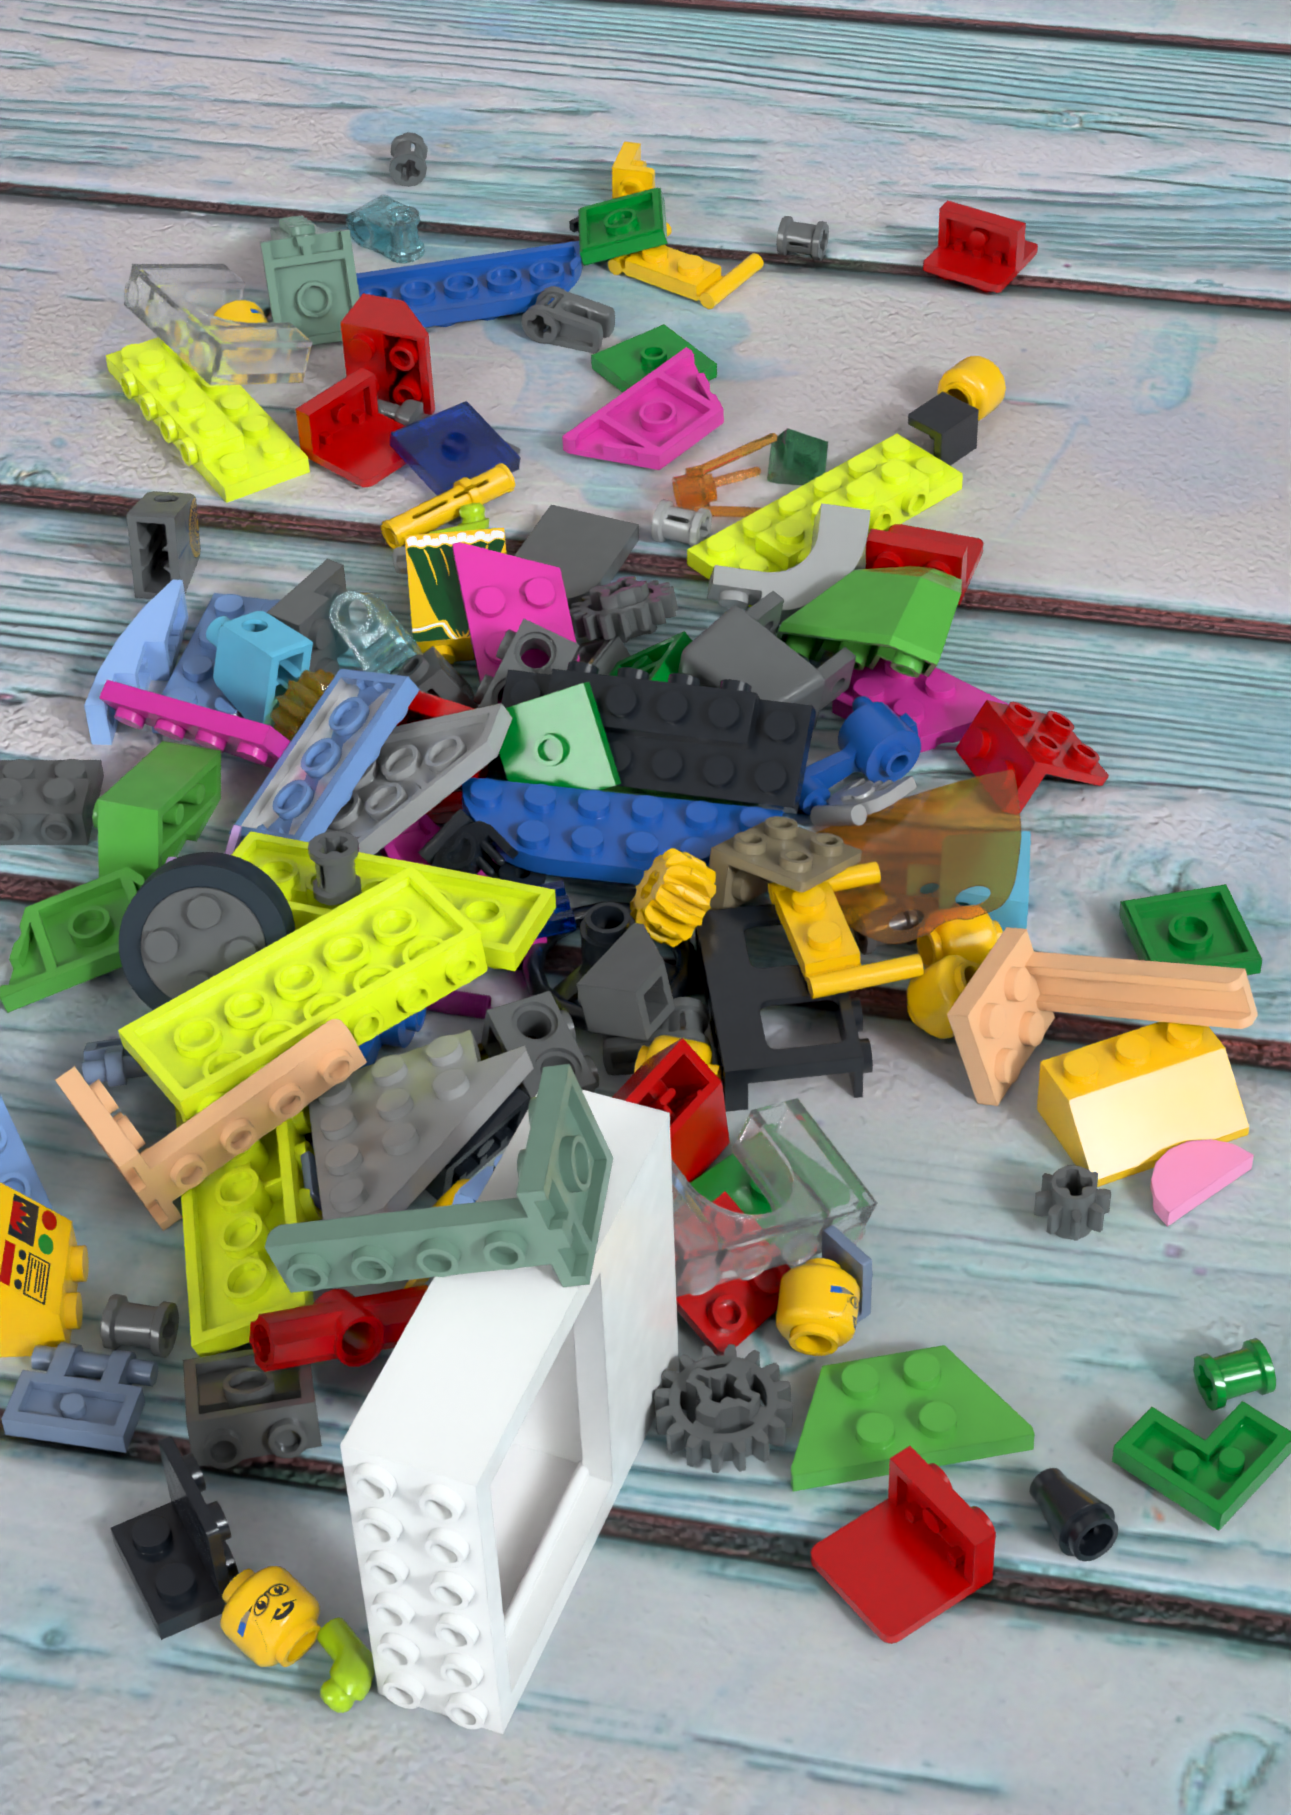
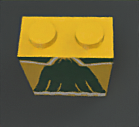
[405,528,506,664]

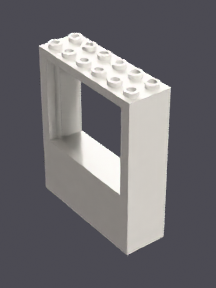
[340,1090,679,1734]

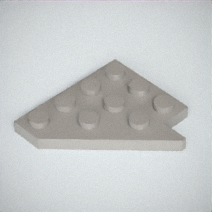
[325,703,512,855]
[308,1029,534,1220]

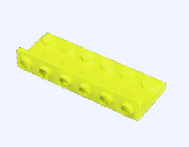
[118,865,488,1124]

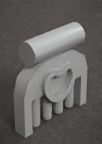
[810,776,917,827]

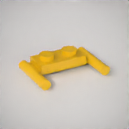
[608,222,764,309]
[768,861,924,999]

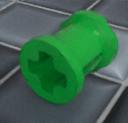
[1193,1338,1276,1411]

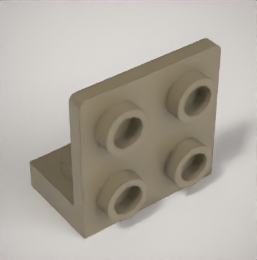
[709,816,862,910]

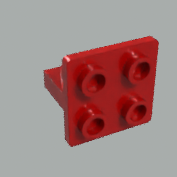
[923,200,1038,293]

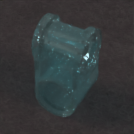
[346,194,425,263]
[329,590,422,674]

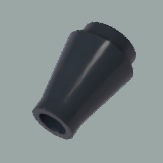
[1029,1468,1118,1562]

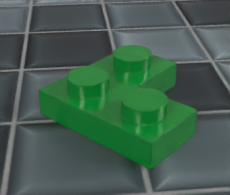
[1112,1401,1291,1531]

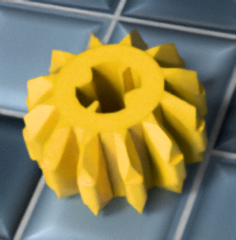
[630,848,716,947]

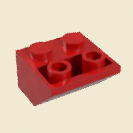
[340,293,435,415]
[612,1038,730,1207]

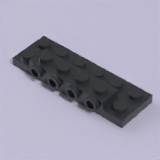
[488,661,816,814]

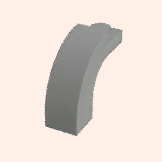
[707,503,871,625]

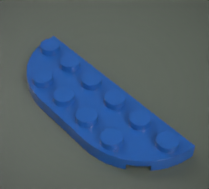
[356,241,583,328]
[462,777,783,885]

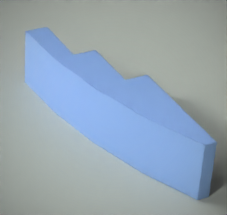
[84,579,189,745]

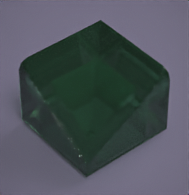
[767,428,828,485]

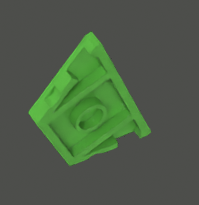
[0,867,145,1013]
[791,1345,1035,1492]

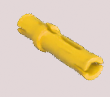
[381,463,515,549]

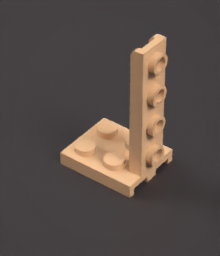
[947,927,1258,1106]
[55,1019,367,1231]

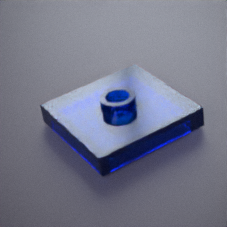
[389,401,521,496]

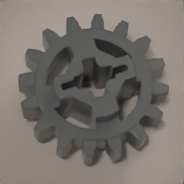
[569,576,678,643]
[654,1344,793,1473]

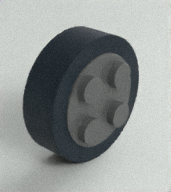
[119,852,295,1010]

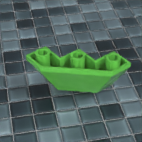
[775,566,962,678]

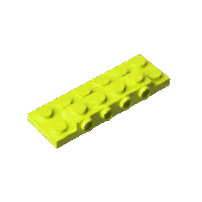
[105,327,310,503]
[687,433,963,607]
[231,831,556,971]
[175,1105,323,1357]

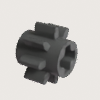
[1034,1165,1111,1241]

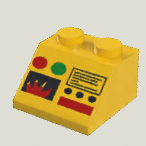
[0,1183,89,1357]

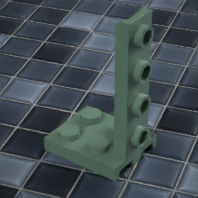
[260,215,360,350]
[265,1064,613,1293]

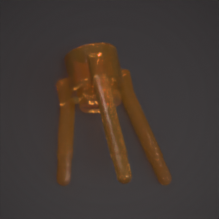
[672,433,778,517]

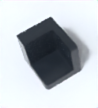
[908,392,979,466]

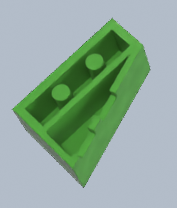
[92,741,221,881]

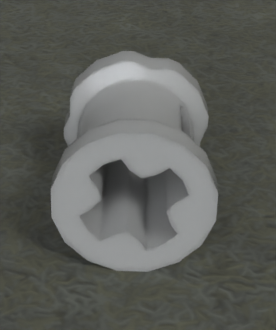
[651,499,712,548]

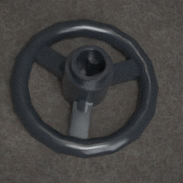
[522,901,698,1030]

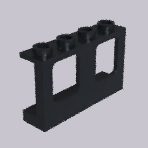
[695,904,873,1112]

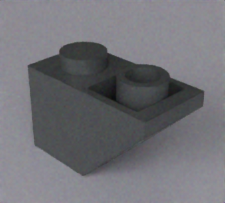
[577,923,675,1040]

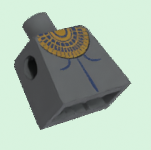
[126,491,201,599]

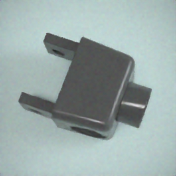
[678,591,856,730]

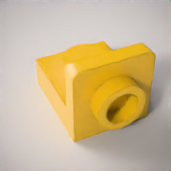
[612,141,655,199]

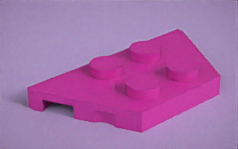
[562,347,724,470]
[452,542,580,704]
[832,658,1009,753]

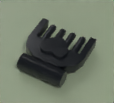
[418,808,519,877]

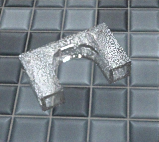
[124,264,313,386]
[672,1098,878,1297]

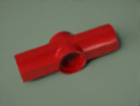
[249,1285,429,1372]

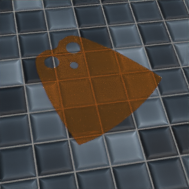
[816,770,1021,944]

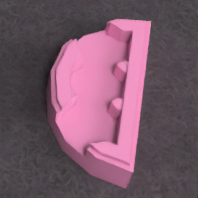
[1150,1139,1254,1227]

